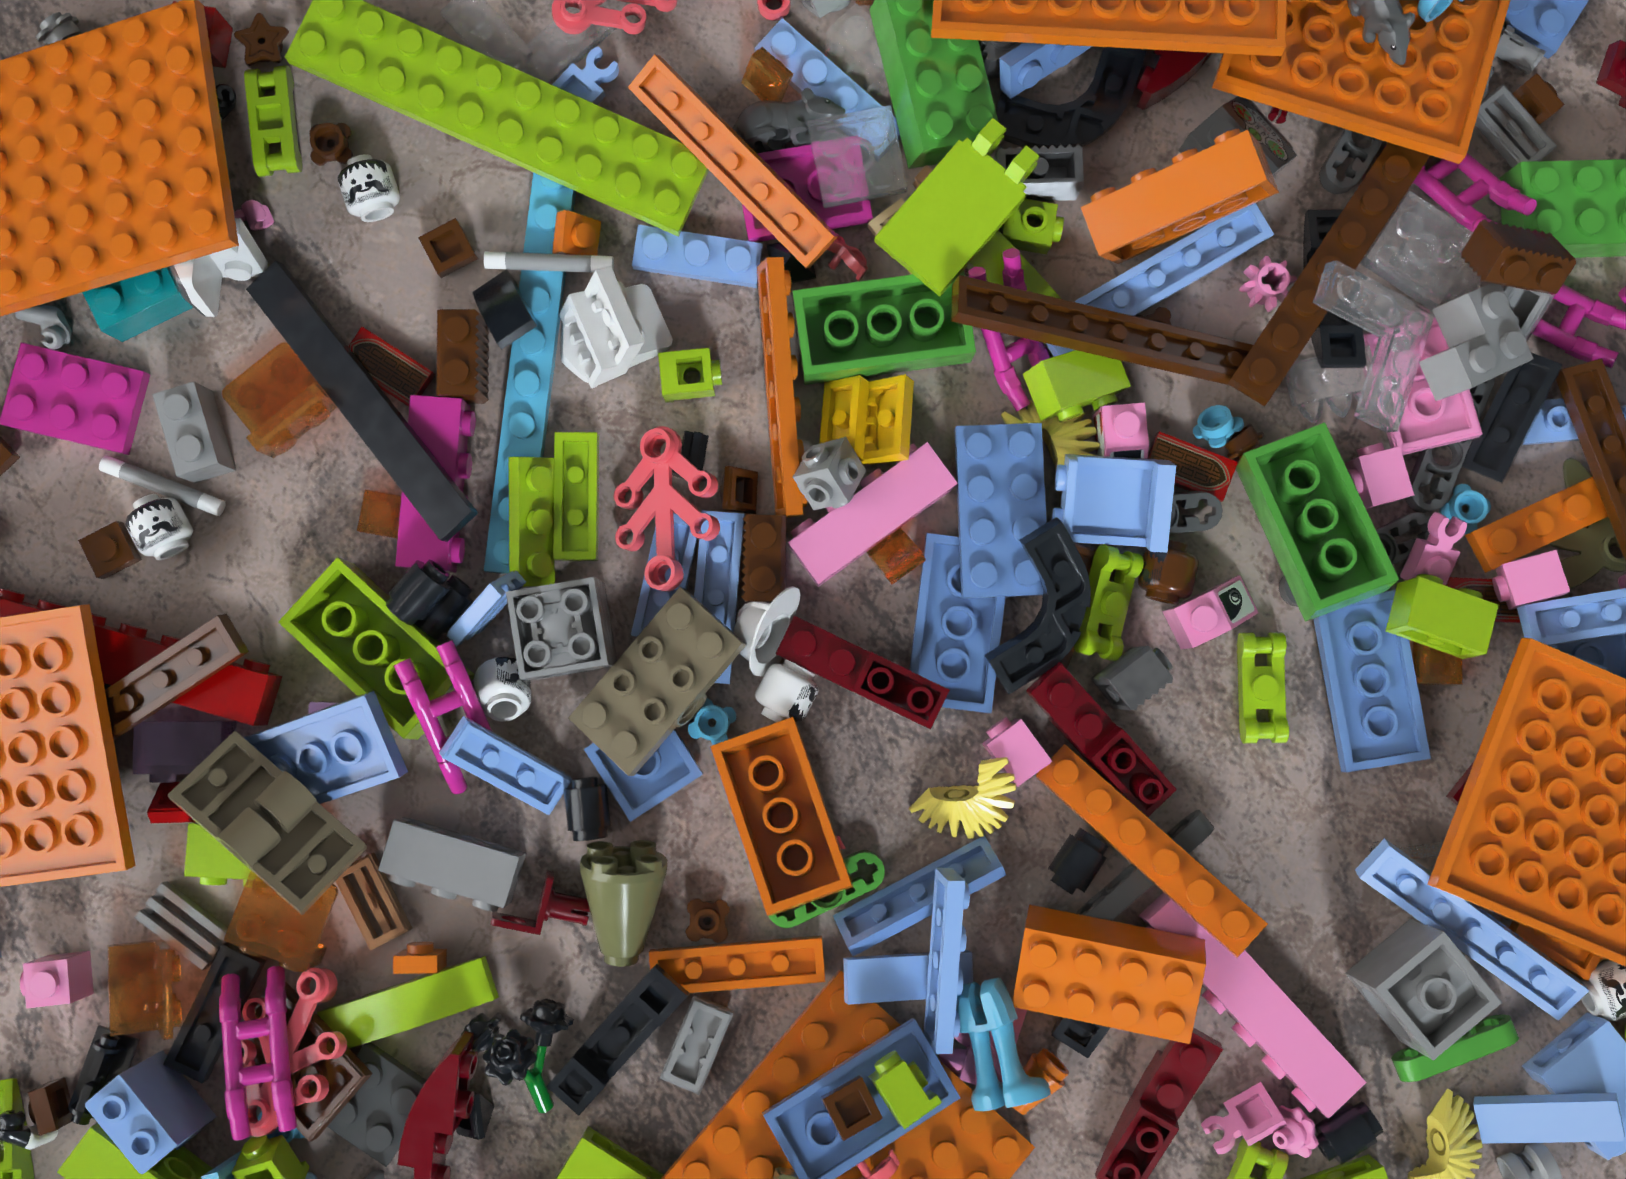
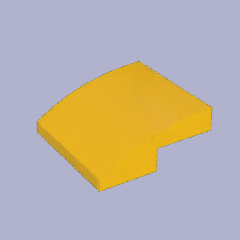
[819,374,914,464]

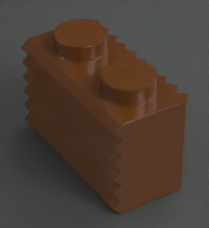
[1461,219,1576,295]
[436,309,489,404]
[741,514,786,603]

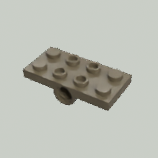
[568,587,746,776]
[168,731,367,915]

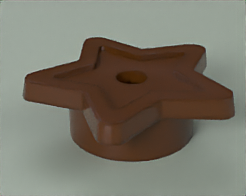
[234,13,289,66]

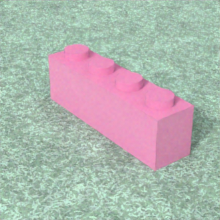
[788,442,958,587]

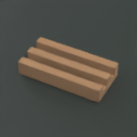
[336,852,413,951]

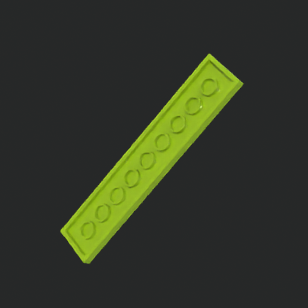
[285,0,709,237]

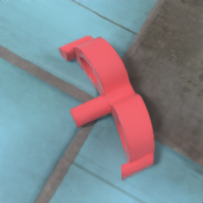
[827,234,868,281]
[857,1149,900,1179]

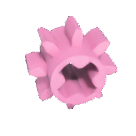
[1239,256,1297,312]

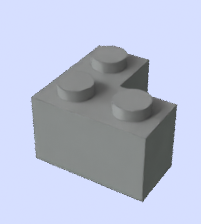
[1419,283,1534,401]

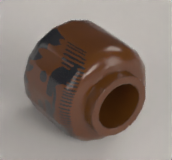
[1138,540,1199,605]

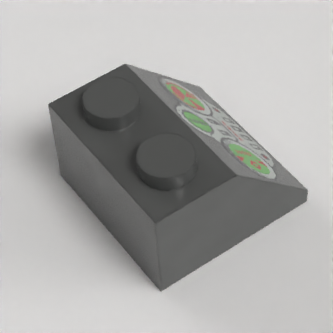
[1178,96,1297,177]

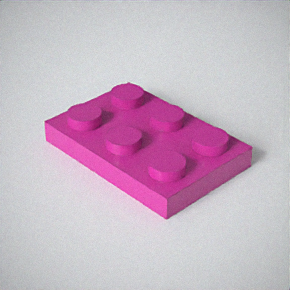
[742,136,873,242]
[0,343,150,455]

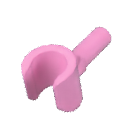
[234,200,274,230]

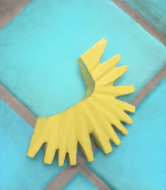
[1001,400,1100,469]
[909,757,1016,839]
[1408,1088,1483,1179]

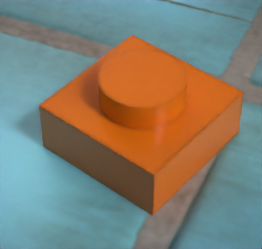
[552,210,601,255]
[393,942,447,974]

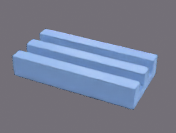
[447,571,526,647]

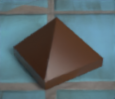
[719,466,758,514]

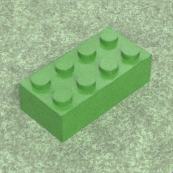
[869,0,998,169]
[1499,159,1626,258]
[793,270,976,385]
[1236,423,1399,622]

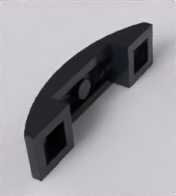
[1303,209,1367,368]
[546,964,689,1116]

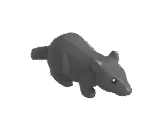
[1347,0,1415,65]
[732,88,846,153]

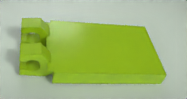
[874,118,1040,297]

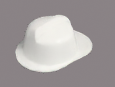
[733,586,801,677]

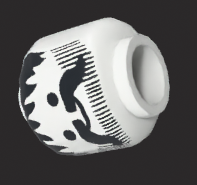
[337,154,400,222]
[125,494,193,560]
[474,657,532,722]
[755,659,819,723]
[1581,960,1626,1021]

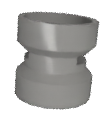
[1497,1143,1562,1179]

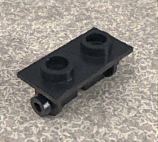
[67,1025,140,1125]

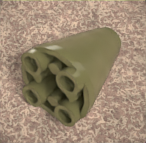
[580,840,668,967]

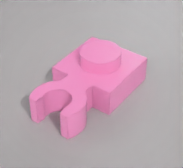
[1400,512,1467,586]
[1201,1082,1287,1154]

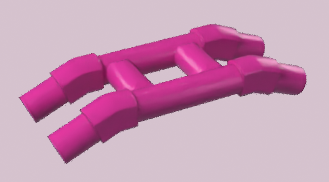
[1384,147,1537,234]
[968,248,1051,412]
[1532,284,1626,369]
[394,640,492,794]
[219,966,297,1140]

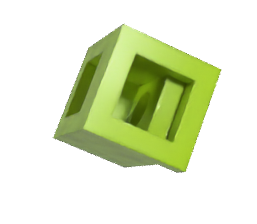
[1000,199,1064,255]
[658,348,722,403]
[868,1050,942,1129]
[232,1135,310,1179]

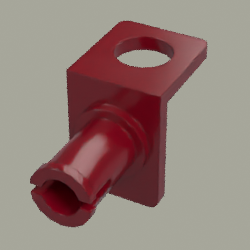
[490,870,590,935]

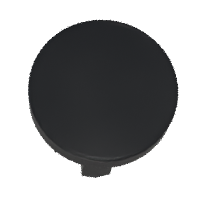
[672,431,709,481]

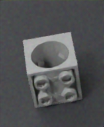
[506,577,617,681]
[1345,919,1502,1061]

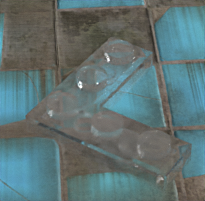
[440,0,617,85]
[1313,260,1435,433]

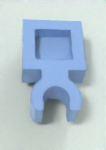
[552,46,619,105]

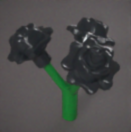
[461,998,574,1113]

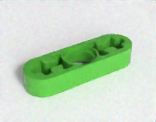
[769,850,885,928]
[1391,1014,1519,1082]

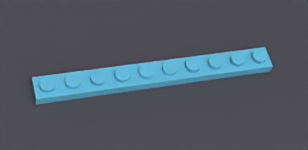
[484,172,576,574]

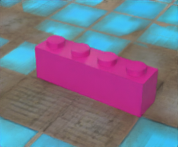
[395,395,476,573]

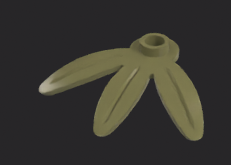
[1549,458,1626,590]

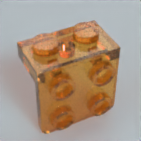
[222,342,337,458]
[223,871,338,972]
[107,939,182,1040]

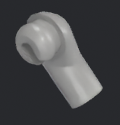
[15,304,72,350]

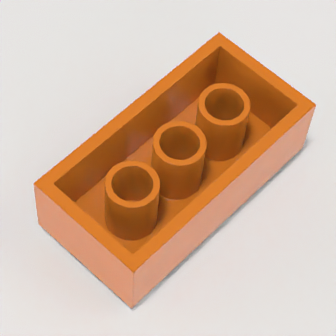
[1081,129,1279,264]
[710,717,854,916]
[1013,904,1206,1044]

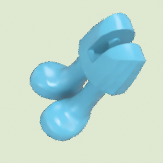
[956,977,1051,1111]

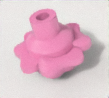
[1272,1105,1319,1158]

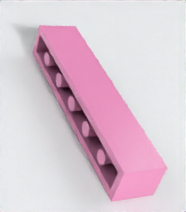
[1139,892,1367,1119]

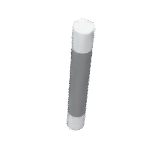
[484,251,614,273]
[99,455,226,516]

